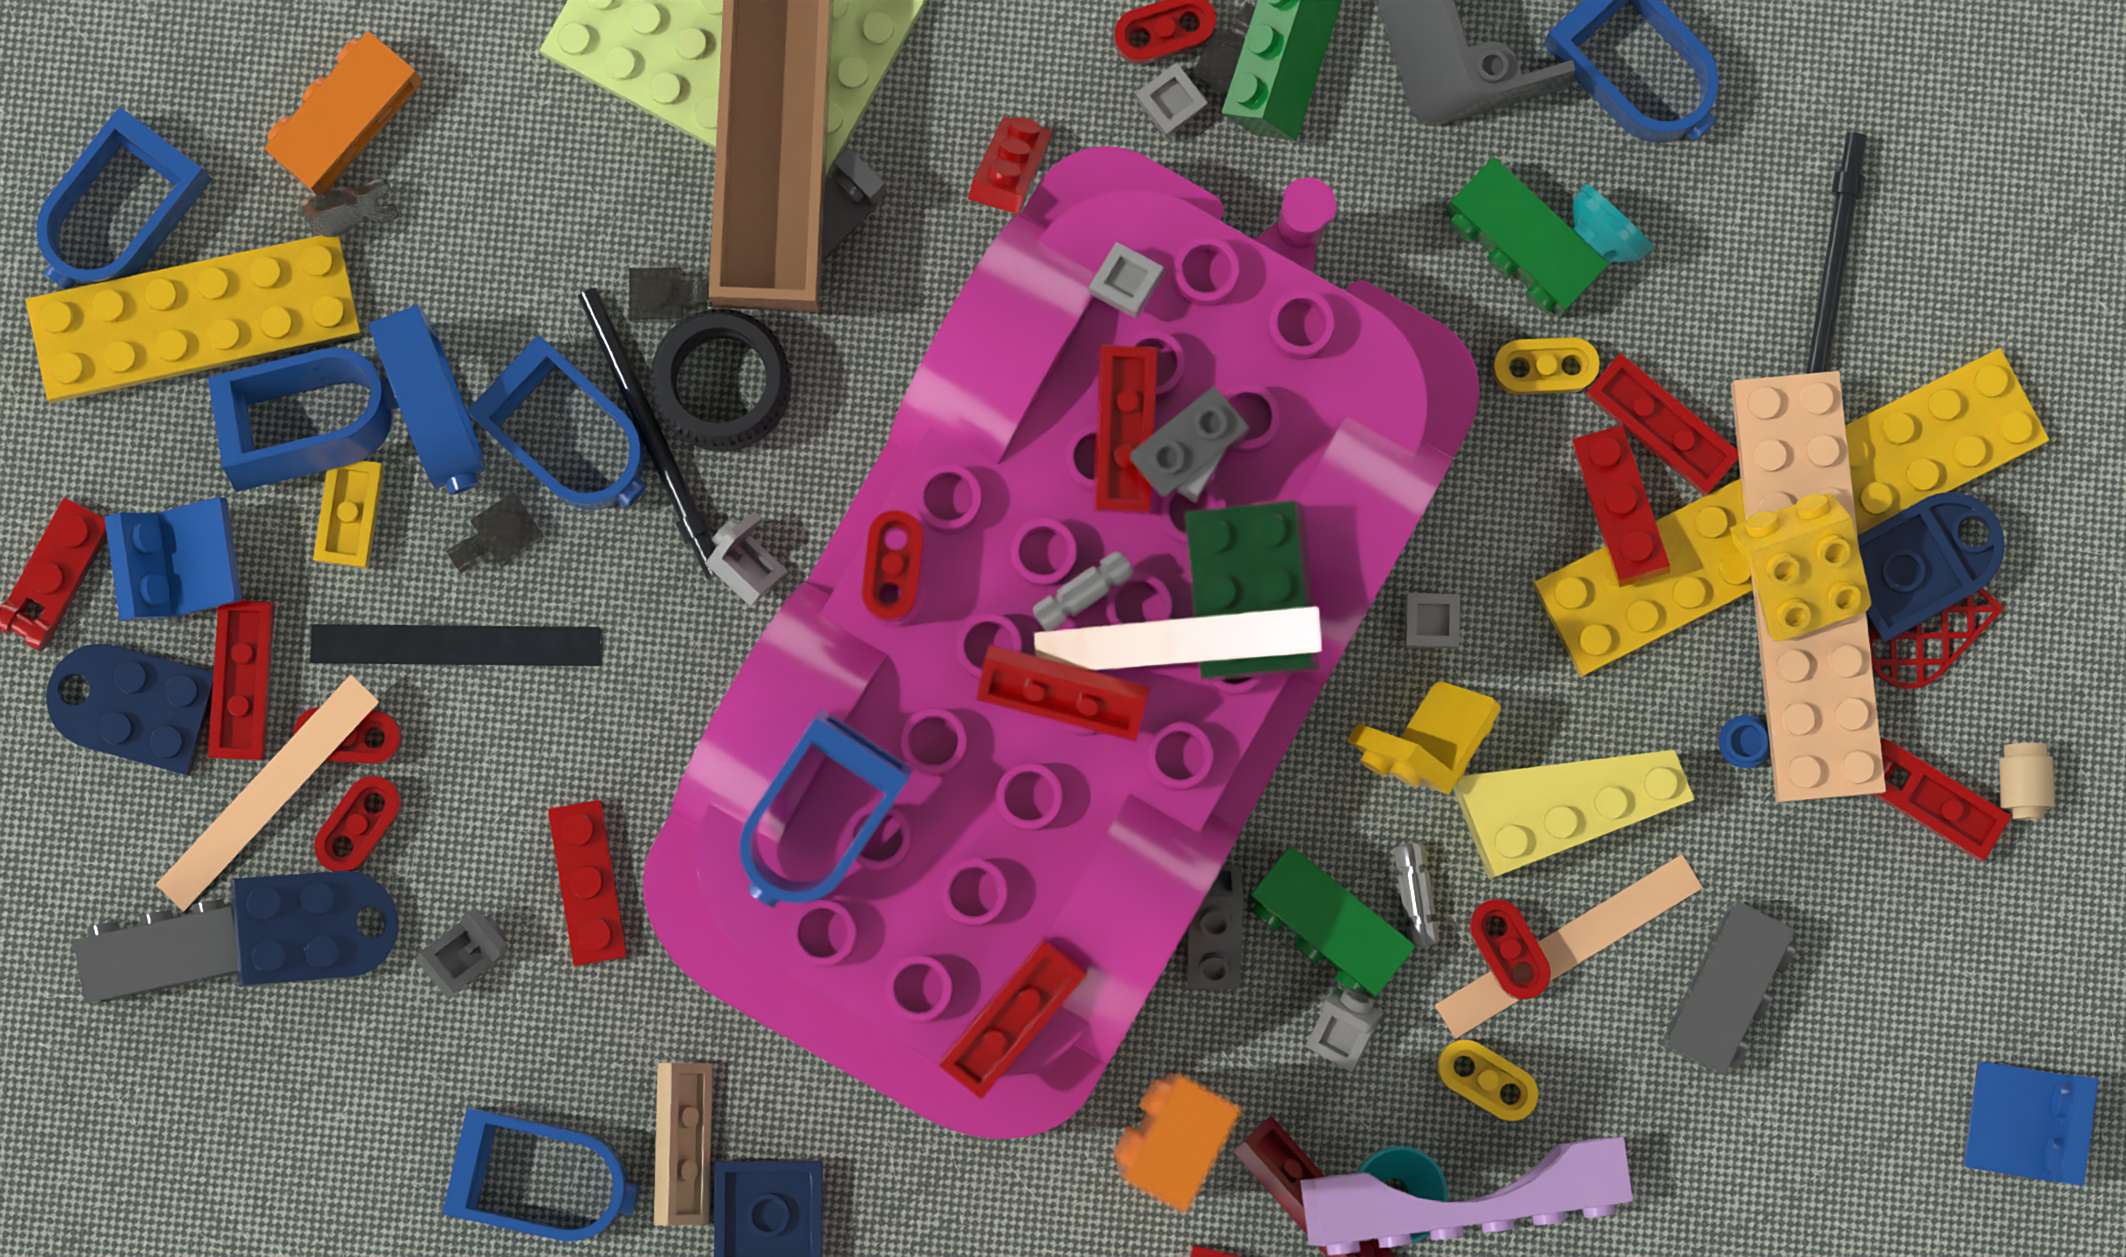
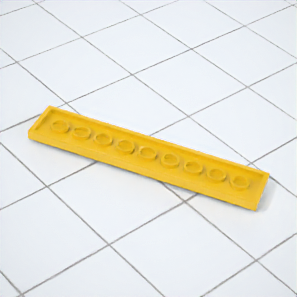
[1532,348,2050,678]

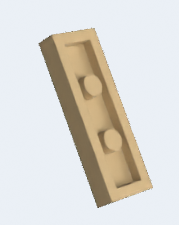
[654,1063,713,1226]

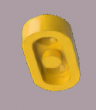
[1492,337,1600,395]
[1437,1040,1538,1121]

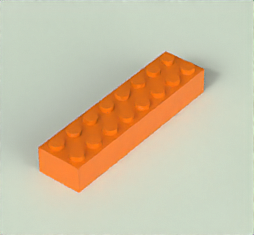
[1113,1074,1242,1213]

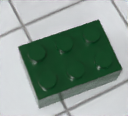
[1185,500,1320,681]

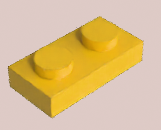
[313,460,384,569]

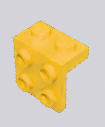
[1730,492,1871,641]
[1347,681,1501,795]

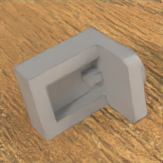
[705,511,788,607]
[1305,987,1384,1072]

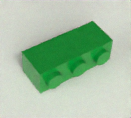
[1221,0,1342,141]
[1446,156,1609,318]
[1248,845,1416,997]

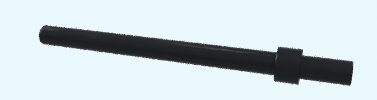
[1806,132,1867,374]
[578,288,717,579]

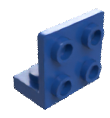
[105,497,242,621]
[1964,1062,2099,1186]

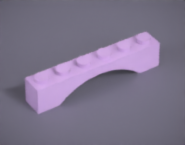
[1300,1137,1633,1255]

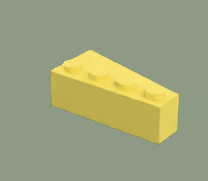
[1453,750,1695,879]

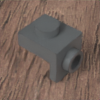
[415,907,508,1000]

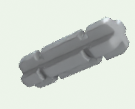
[1033,551,1134,632]
[1394,843,1439,948]

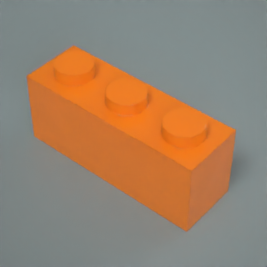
[264,31,423,199]

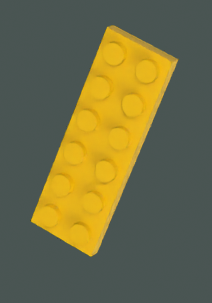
[25,232,362,404]

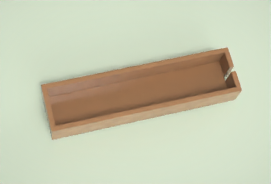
[709,0,834,312]

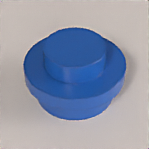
[1718,715,1770,768]

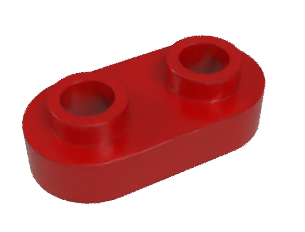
[1114,0,1216,65]
[861,510,924,622]
[293,707,402,765]
[314,776,402,871]
[1469,899,1551,1000]

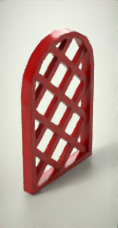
[1868,588,2004,690]

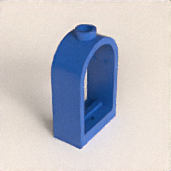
[1543,0,1719,143]
[36,106,213,290]
[368,304,486,495]
[466,335,647,510]
[208,348,399,492]
[739,708,914,907]
[442,1107,640,1241]

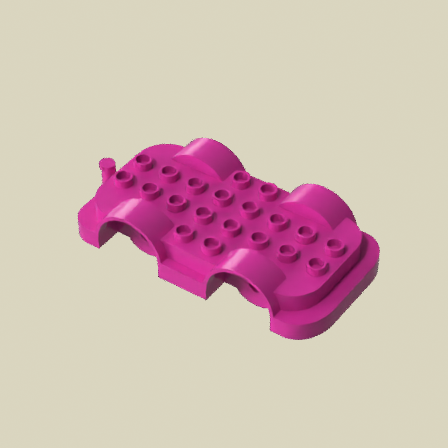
[643,146,1480,1139]

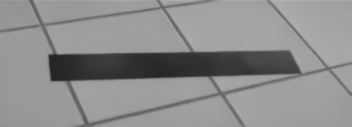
[310,624,601,666]

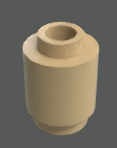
[1999,743,2055,821]

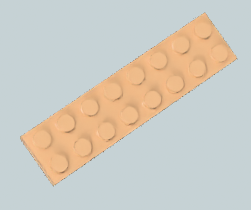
[1731,371,1886,803]

